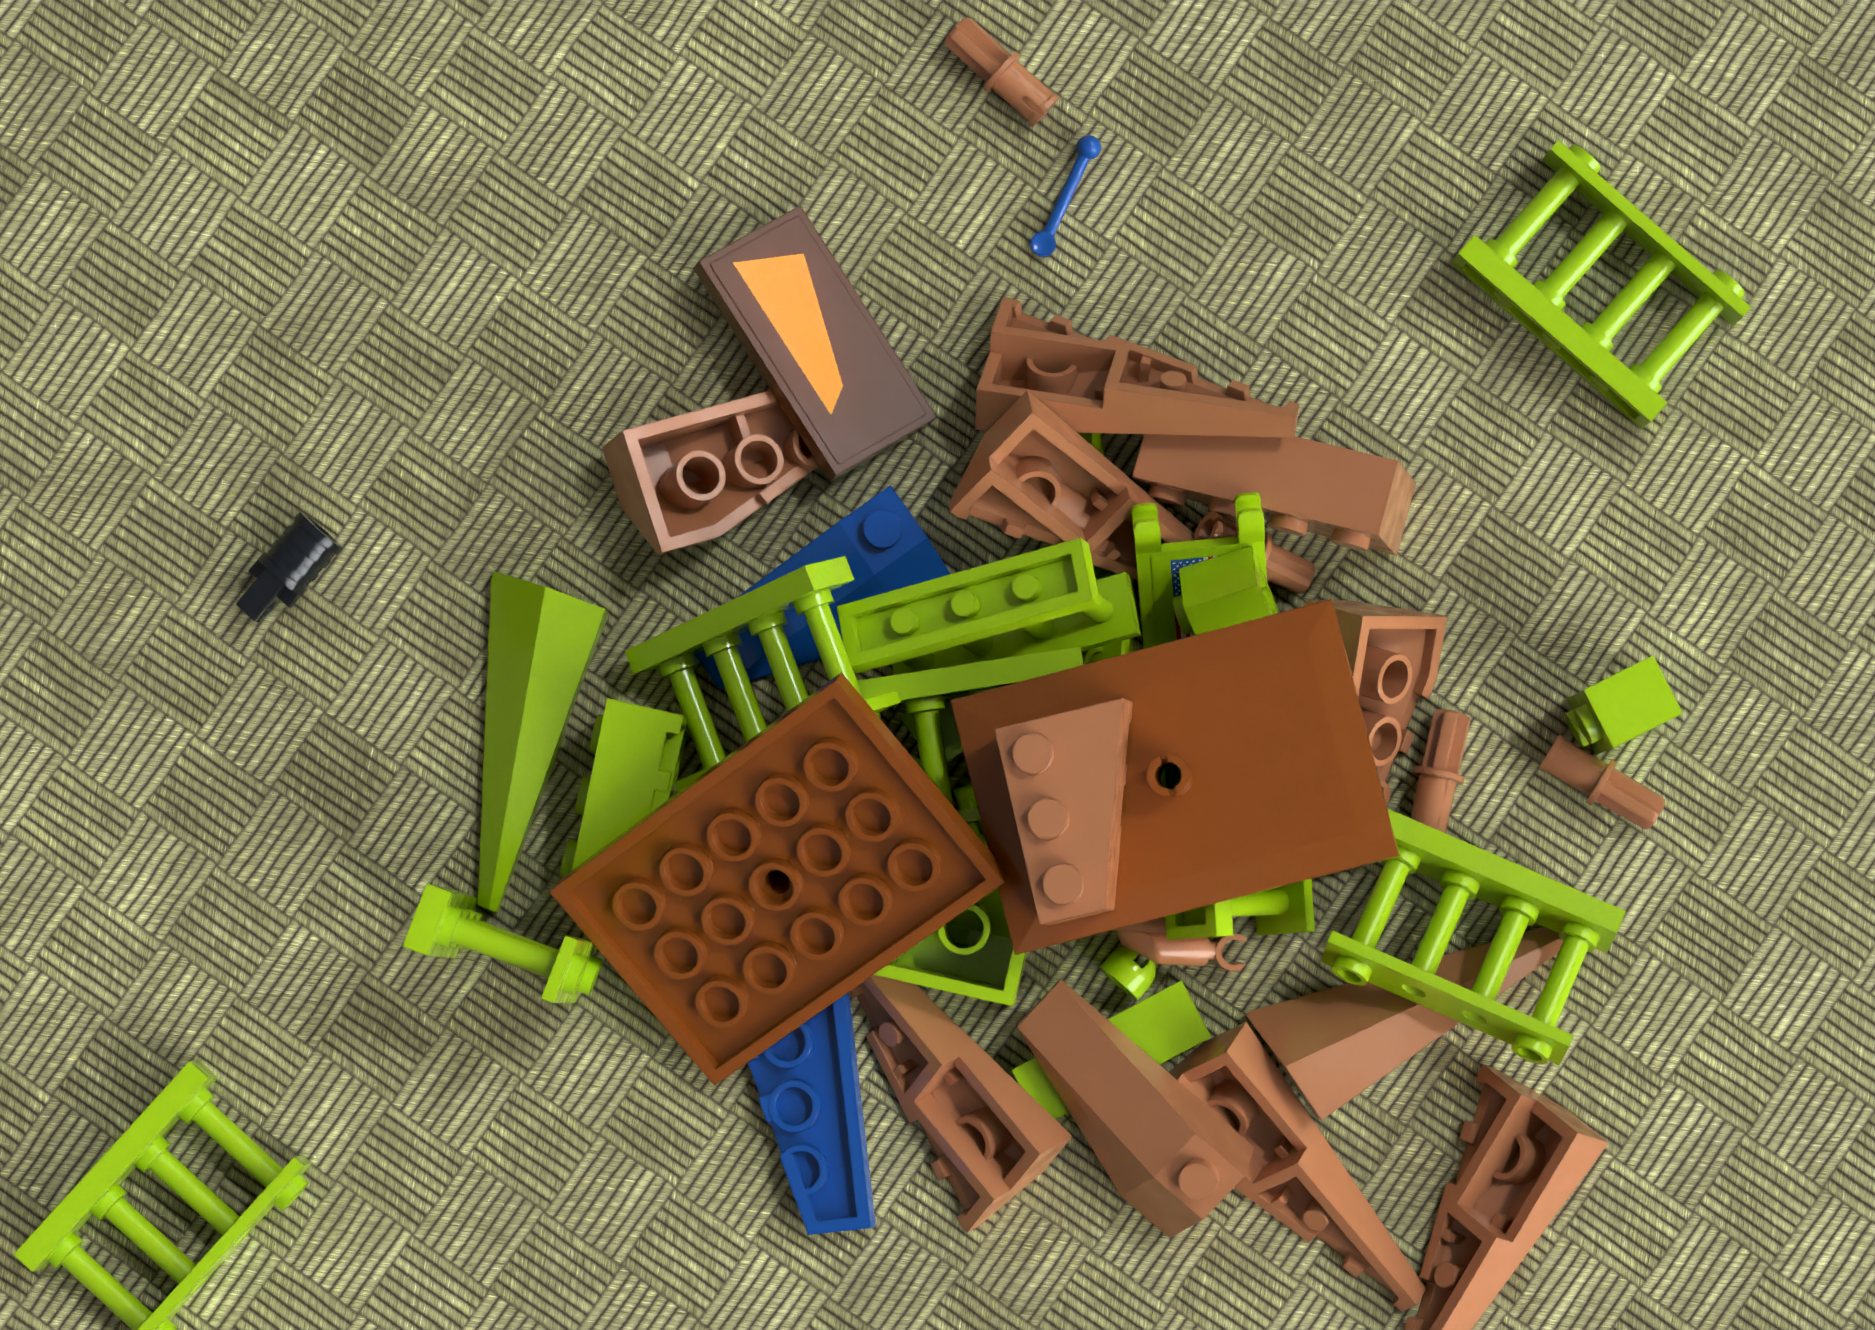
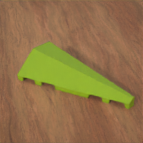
[478,571,609,913]

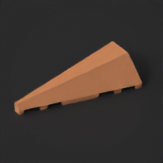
[949,390,1195,580]
[1245,927,1563,1120]
[1169,1022,1426,1311]
[1404,1064,1609,1330]

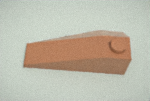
[1305,600,1447,866]

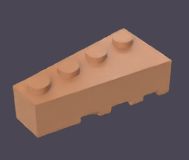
[1132,434,1416,556]

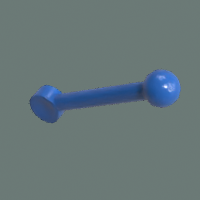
[1031,135,1101,258]

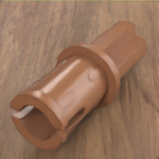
[945,17,1060,127]
[1194,511,1315,594]
[1410,709,1470,834]
[1539,734,1665,829]

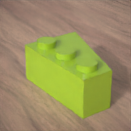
[560,698,689,877]

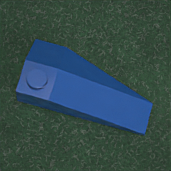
[695,485,950,690]

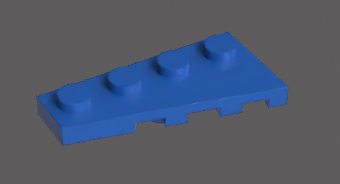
[748,992,876,1235]

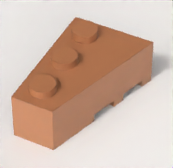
[994,698,1133,925]

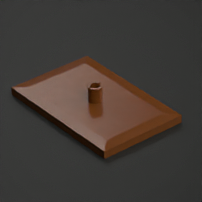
[950,599,1400,955]
[549,672,1009,1086]

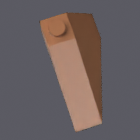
[602,390,819,555]
[1017,979,1255,1238]

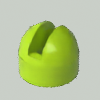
[1099,946,1156,1001]

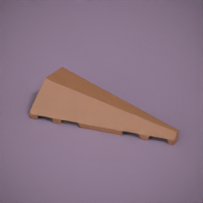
[975,297,1299,438]
[849,975,1072,1233]

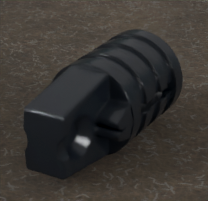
[236,511,344,622]

